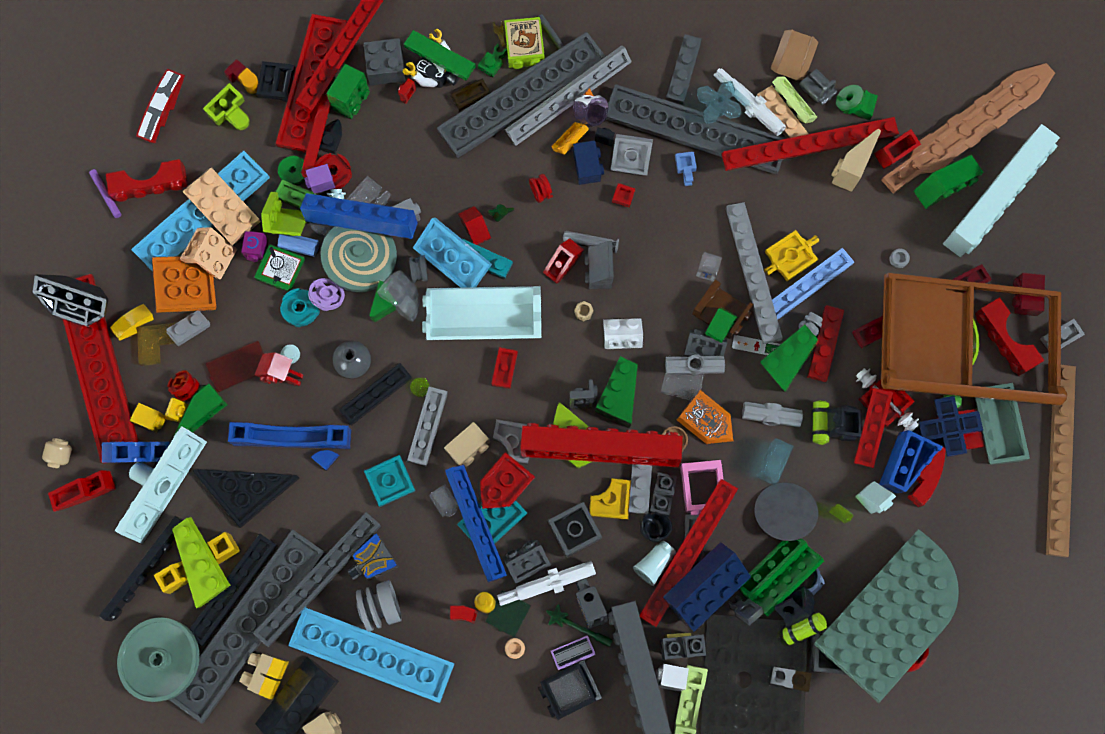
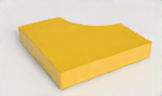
[589,479,631,520]

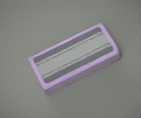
[551,636,596,670]

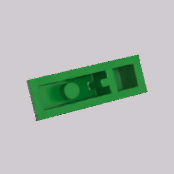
[174,384,228,436]

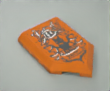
[676,390,734,444]

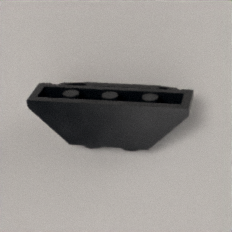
[33,274,109,326]

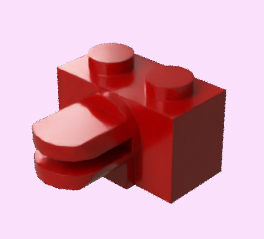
[255,352,304,387]

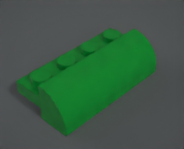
[739,538,824,617]

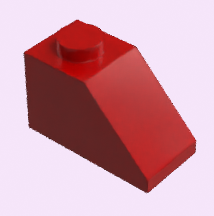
[543,238,584,284]

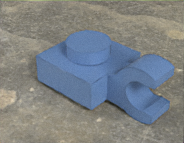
[675,152,697,186]

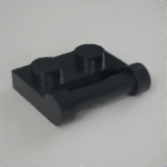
[256,61,295,102]

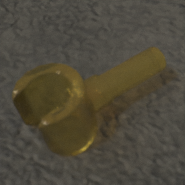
[493,20,505,47]

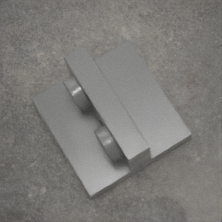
[611,134,653,176]

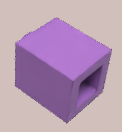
[304,164,335,194]

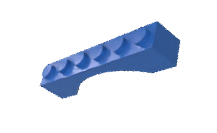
[228,422,351,449]

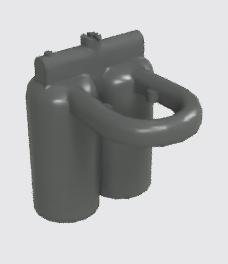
[799,69,837,105]

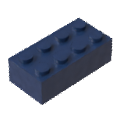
[663,542,751,632]

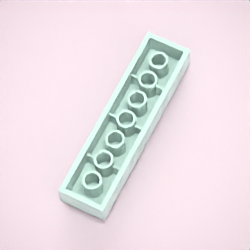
[943,124,1060,258]

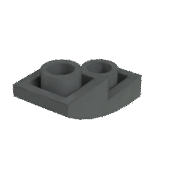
[649,472,677,517]
[660,635,706,660]

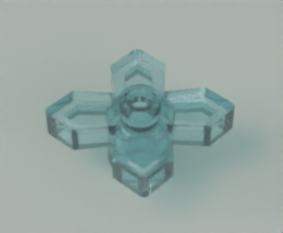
[697,81,742,124]

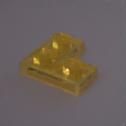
[137,323,176,366]

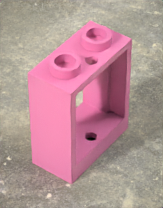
[680,460,723,515]

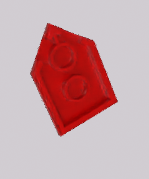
[480,452,535,509]

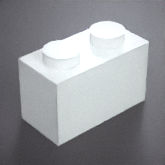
[655,664,689,692]

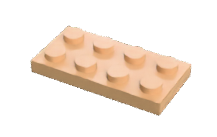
[183,168,261,245]

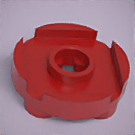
[315,153,352,191]

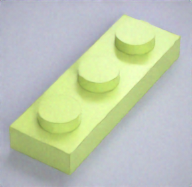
[772,76,818,123]

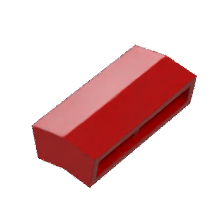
[450,606,478,624]

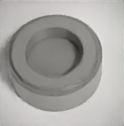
[889,249,910,268]

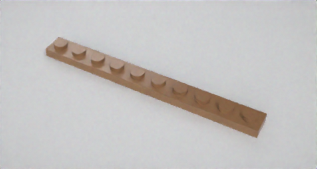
[1046,365,1076,558]

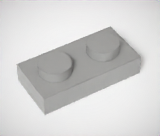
[166,311,210,346]
[1040,319,1085,349]

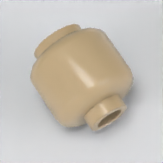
[42,438,72,468]

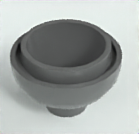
[333,341,371,379]

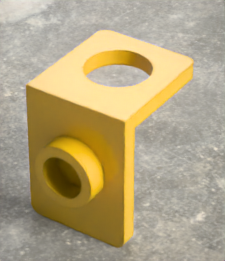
[165,398,189,423]

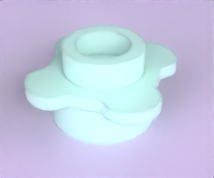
[327,189,346,199]

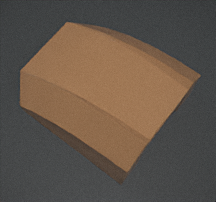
[770,29,819,80]

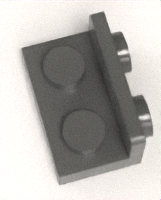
[684,328,727,356]
[569,379,597,409]
[502,539,551,584]

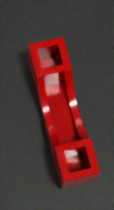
[106,159,188,202]
[975,297,1045,376]

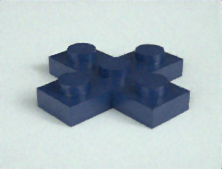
[919,396,983,457]

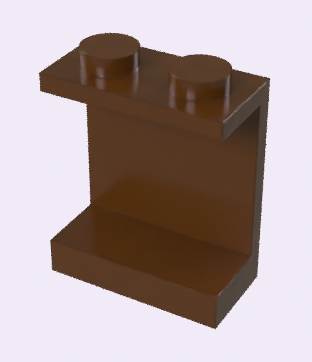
[692,279,753,339]

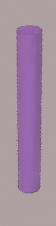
[89,169,122,218]

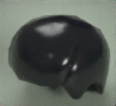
[640,512,672,542]

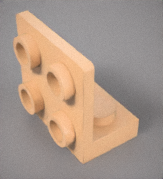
[180,227,237,279]

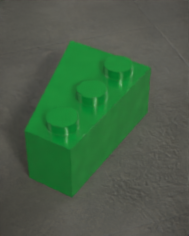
[913,155,984,209]
[760,325,819,392]
[595,356,638,428]

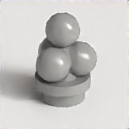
[799,312,823,336]

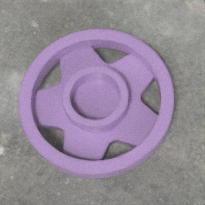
[308,278,345,311]

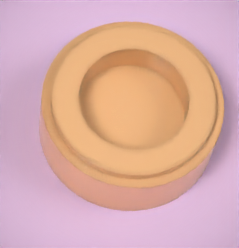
[505,638,525,659]

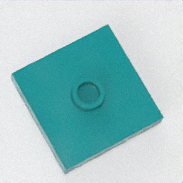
[364,455,416,507]

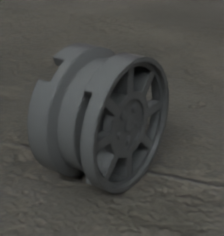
[409,255,428,283]

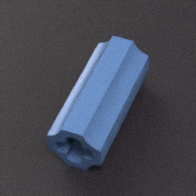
[277,234,319,257]

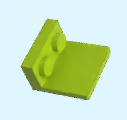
[261,192,306,236]

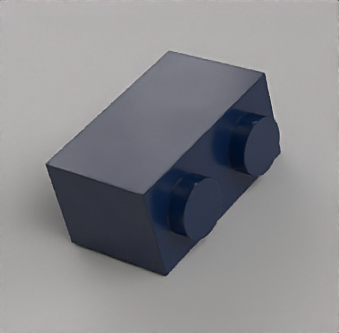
[573,141,604,185]

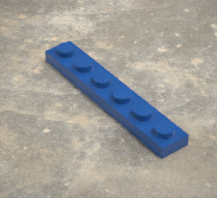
[445,465,507,582]

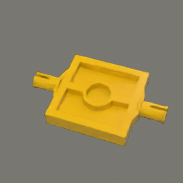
[764,230,819,281]

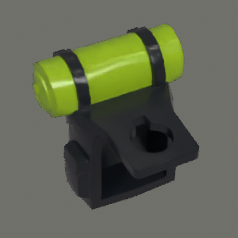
[812,400,862,445]
[775,586,827,645]

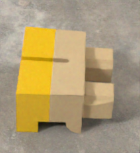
[239,653,289,699]

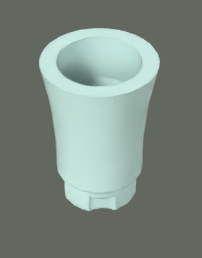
[633,541,676,586]

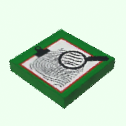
[254,244,305,292]

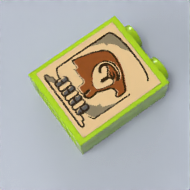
[504,17,545,69]

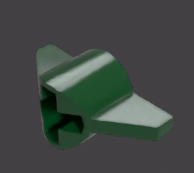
[488,204,514,222]

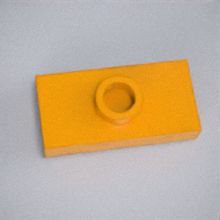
[552,122,589,155]

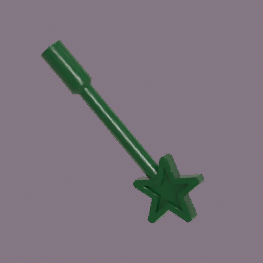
[546,604,613,647]

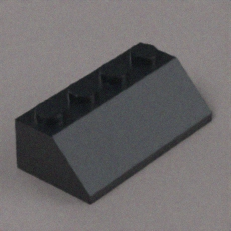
[255,656,339,734]

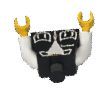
[403,29,459,88]

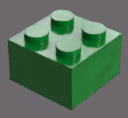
[327,64,370,119]

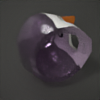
[572,89,609,127]

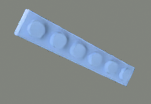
[754,248,854,320]

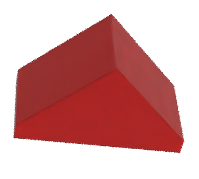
[458,206,491,245]

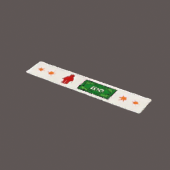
[732,335,781,355]

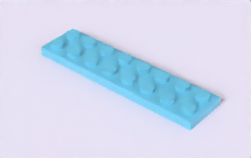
[131,151,270,271]
[288,608,455,703]

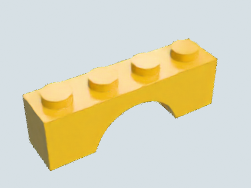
[154,532,240,594]

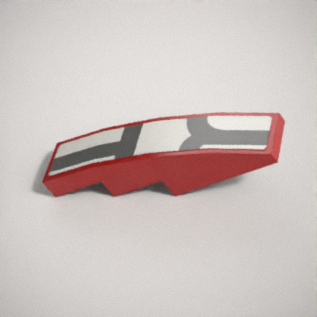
[136,69,185,143]

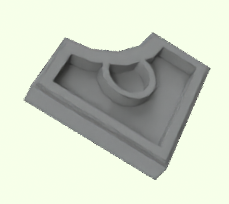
[493,419,529,465]

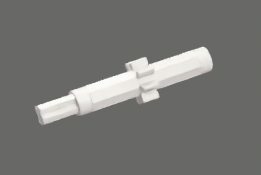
[714,68,786,136]
[497,561,596,606]

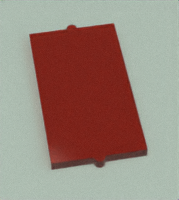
[206,341,266,392]

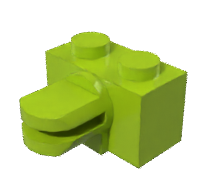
[203,83,250,130]

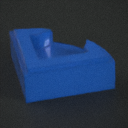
[311,450,339,471]

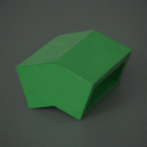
[854,90,878,120]

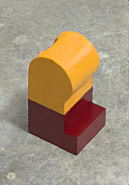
[224,59,259,94]

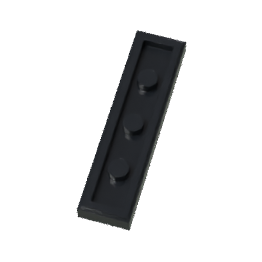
[339,363,412,426]

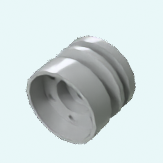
[356,580,402,632]

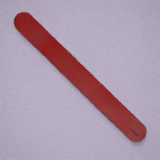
[301,89,331,178]

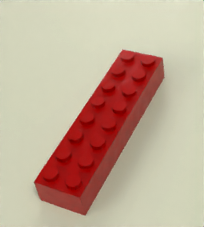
[521,423,683,467]

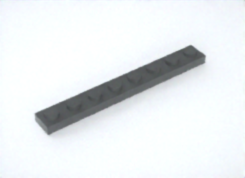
[253,512,381,648]

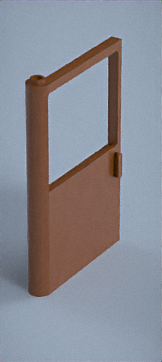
[881,273,1067,405]

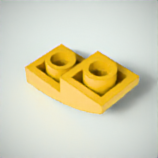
[110,304,154,341]

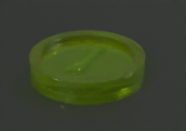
[410,378,430,397]

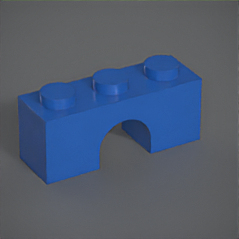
[102,442,170,463]

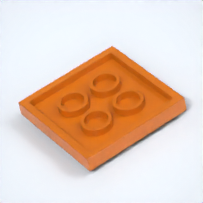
[152,256,216,313]

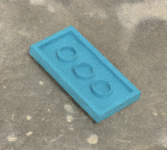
[413,218,492,288]

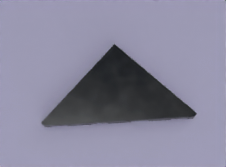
[193,469,300,528]

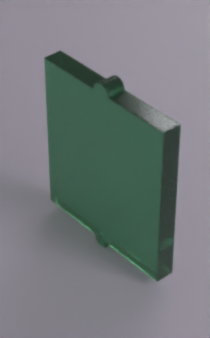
[486,590,531,637]

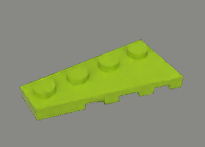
[172,517,231,608]

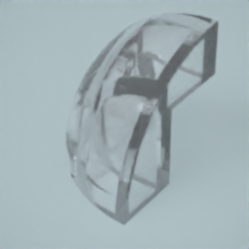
[377,270,420,322]

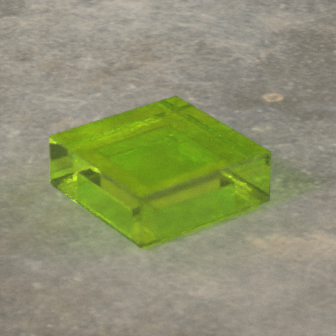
[829,504,854,523]

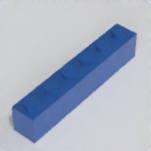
[300,193,418,239]

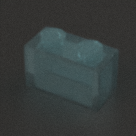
[756,438,794,485]

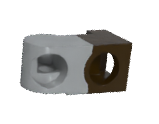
[771,667,812,692]

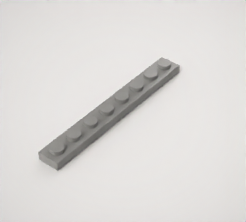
[505,45,631,146]
[726,202,783,344]

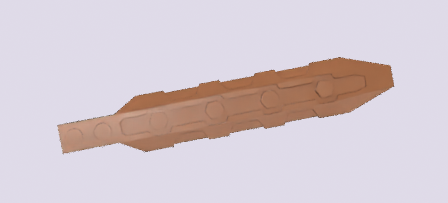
[881,63,1055,194]

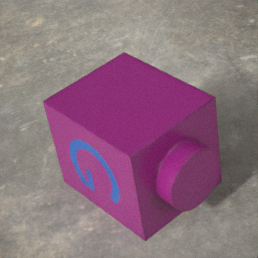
[241,231,268,262]

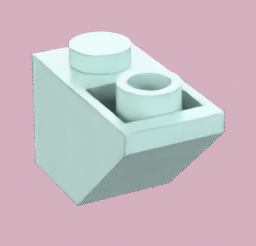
[855,481,896,514]

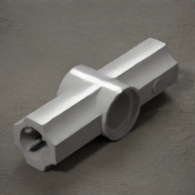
[665,354,725,376]
[742,402,803,427]

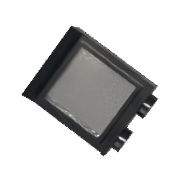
[538,660,602,720]

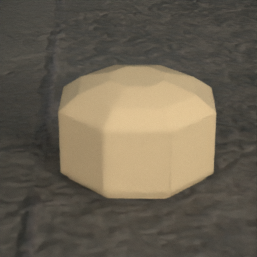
[574,301,593,321]

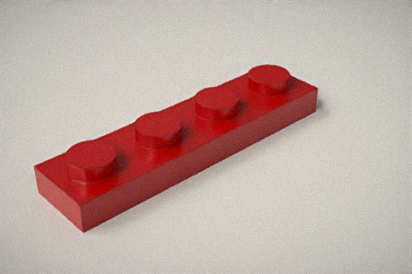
[807,305,844,382]
[854,388,893,468]

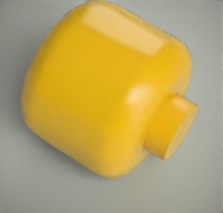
[474,592,496,613]

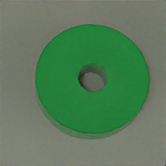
[836,85,866,114]
[278,156,305,186]

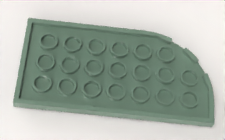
[814,529,959,703]

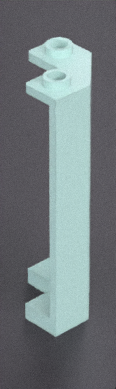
[422,286,541,340]

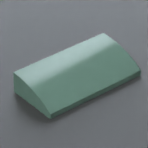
[975,383,1030,465]

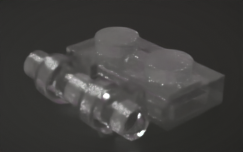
[346,176,391,206]

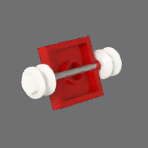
[856,368,919,431]

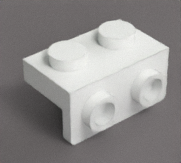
[603,318,643,349]

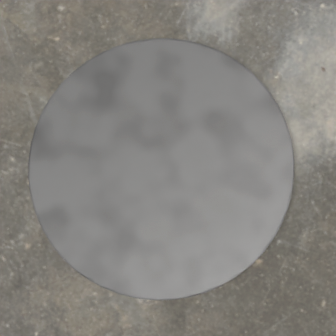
[755,483,818,541]

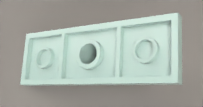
[115,426,207,544]

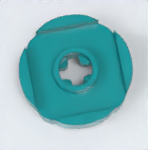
[280,288,320,327]

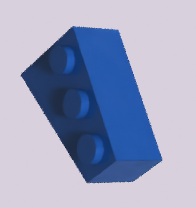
[879,430,943,493]

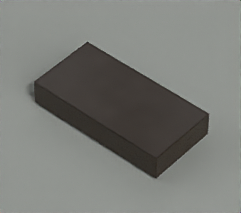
[451,78,491,111]

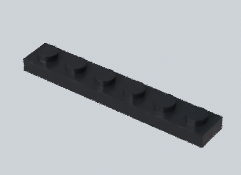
[99,516,183,622]
[189,534,277,646]

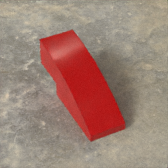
[907,447,946,508]
[48,470,116,512]

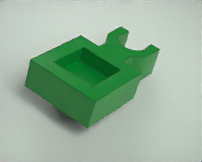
[478,44,507,77]

